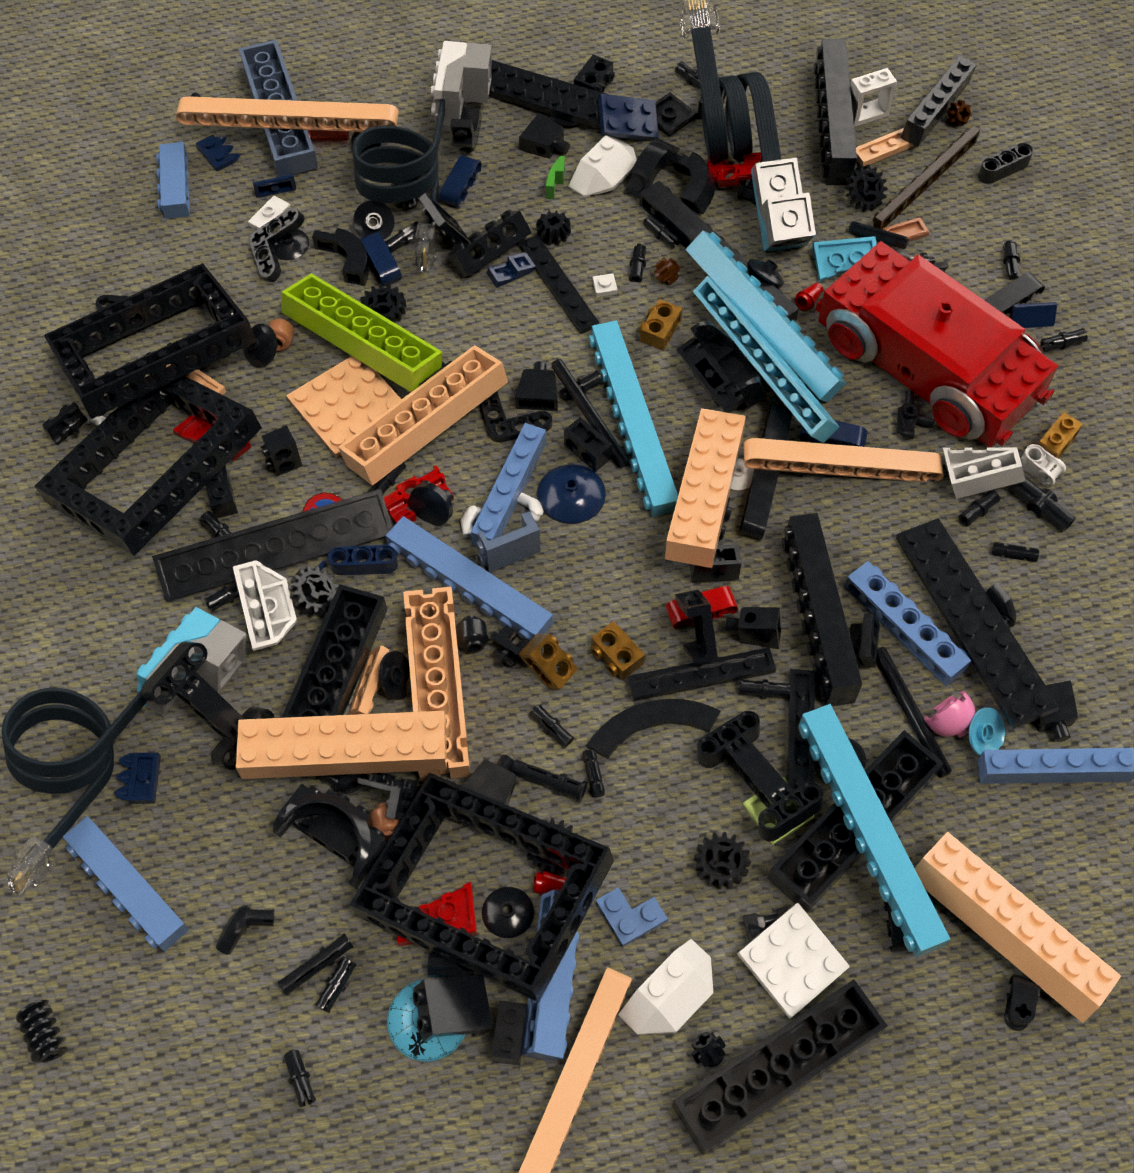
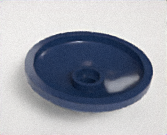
[537,464,606,524]

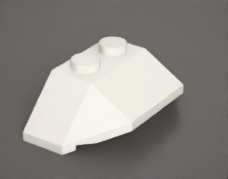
[568,135,637,197]
[233,561,297,651]
[618,939,713,1035]

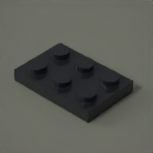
[419,193,473,250]

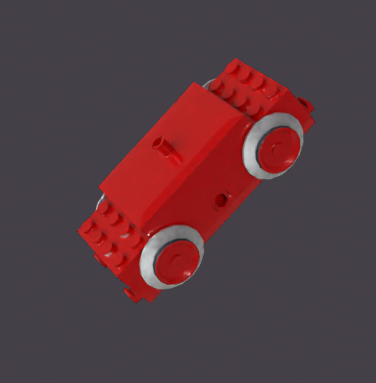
[815,241,1059,448]

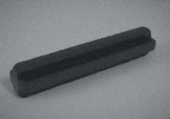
[848,221,909,249]

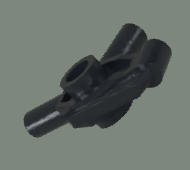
[897,390,935,439]

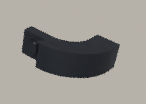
[450,107,482,149]
[625,139,680,199]
[669,152,715,214]
[312,228,369,286]

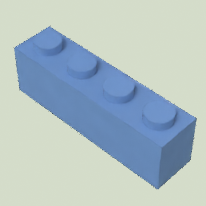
[156,142,190,219]

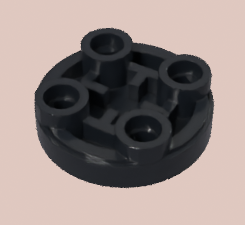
[409,480,453,526]

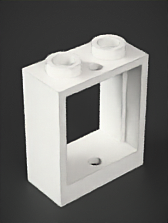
[850,68,897,127]

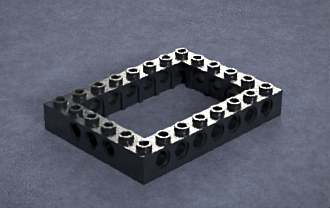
[44,263,257,419]
[34,377,262,556]
[349,773,614,1002]

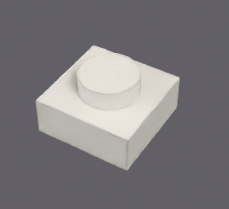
[593,274,618,297]

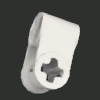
[1020,444,1066,487]

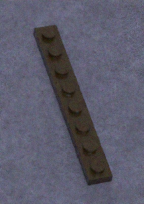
[873,126,980,229]

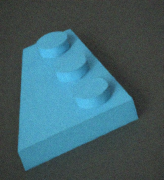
[812,236,877,282]

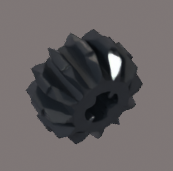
[536,210,571,246]

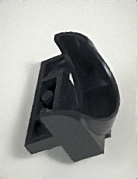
[676,321,766,413]
[273,784,386,889]

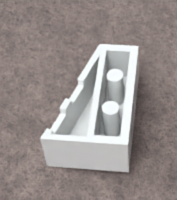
[943,447,1025,499]

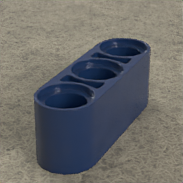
[439,155,482,208]
[360,232,402,286]
[799,420,868,447]
[328,545,398,575]

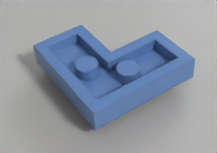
[596,887,668,947]

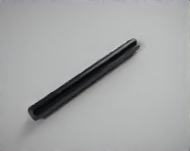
[551,359,629,468]
[876,647,952,778]

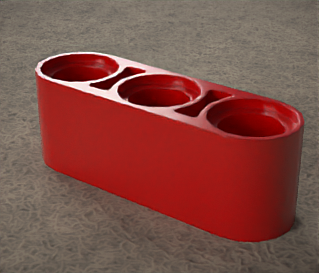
[665,586,738,630]

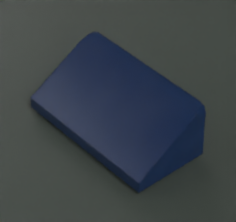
[253,174,296,198]
[1009,302,1057,328]

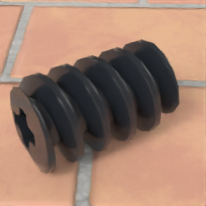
[16,1000,68,1063]

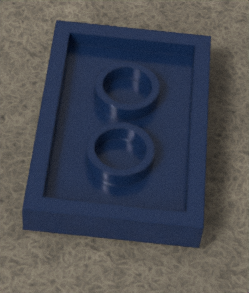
[598,94,659,141]

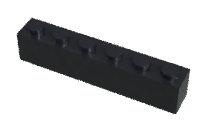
[901,56,977,147]

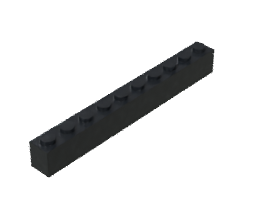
[639,181,799,321]

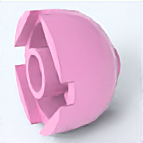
[924,691,976,738]

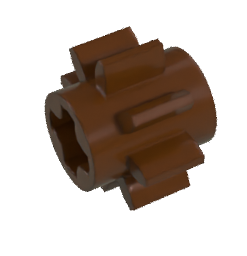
[946,100,972,126]
[654,257,680,285]

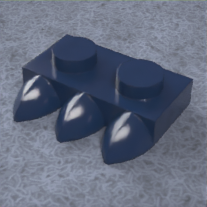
[196,135,241,172]
[114,753,161,804]

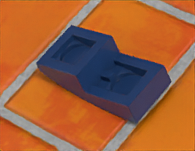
[487,252,536,288]

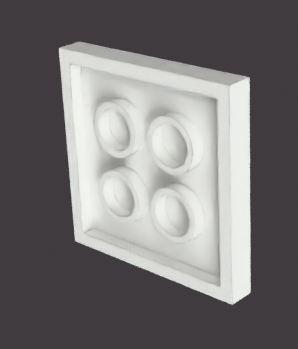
[737,903,850,1019]

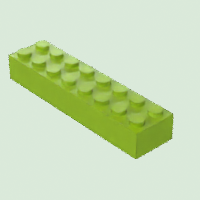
[281,273,442,392]

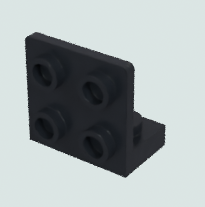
[357,773,421,819]

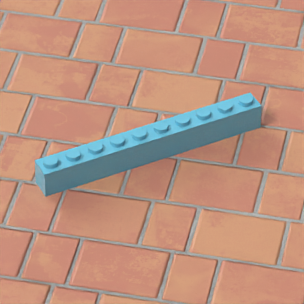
[685,231,847,402]
[693,276,839,443]
[589,320,678,517]
[798,704,950,958]

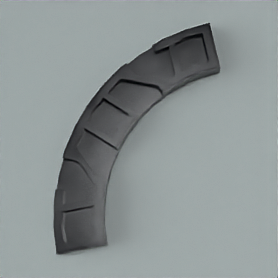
[587,699,721,759]

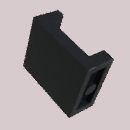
[675,590,718,665]
[413,975,493,1042]

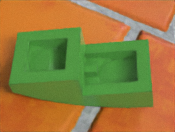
[546,156,565,199]

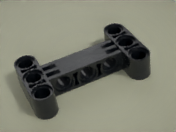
[141,641,275,770]
[697,711,823,842]

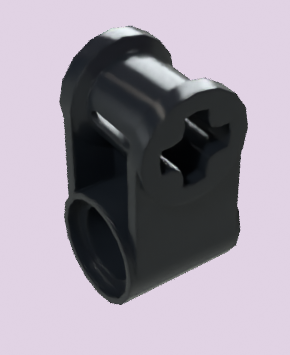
[1004,974,1041,1031]

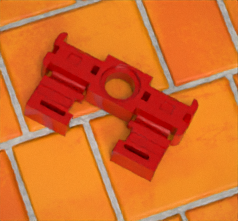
[707,152,762,187]
[383,466,454,523]

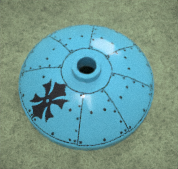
[387,979,465,1062]

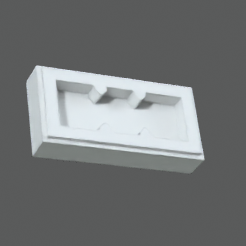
[248,196,291,230]

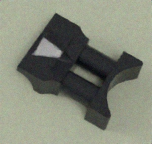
[742,907,788,943]

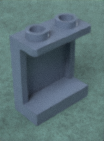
[476,511,541,572]

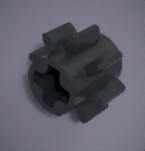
[691,1032,726,1068]

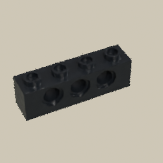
[447,209,532,277]

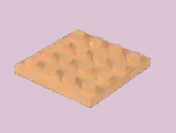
[286,356,401,458]

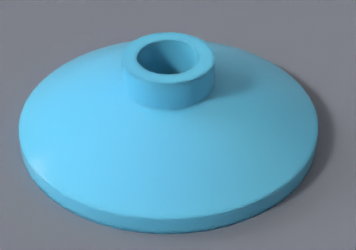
[969,708,1005,756]

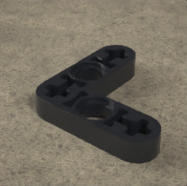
[249,207,304,282]
[480,391,552,443]

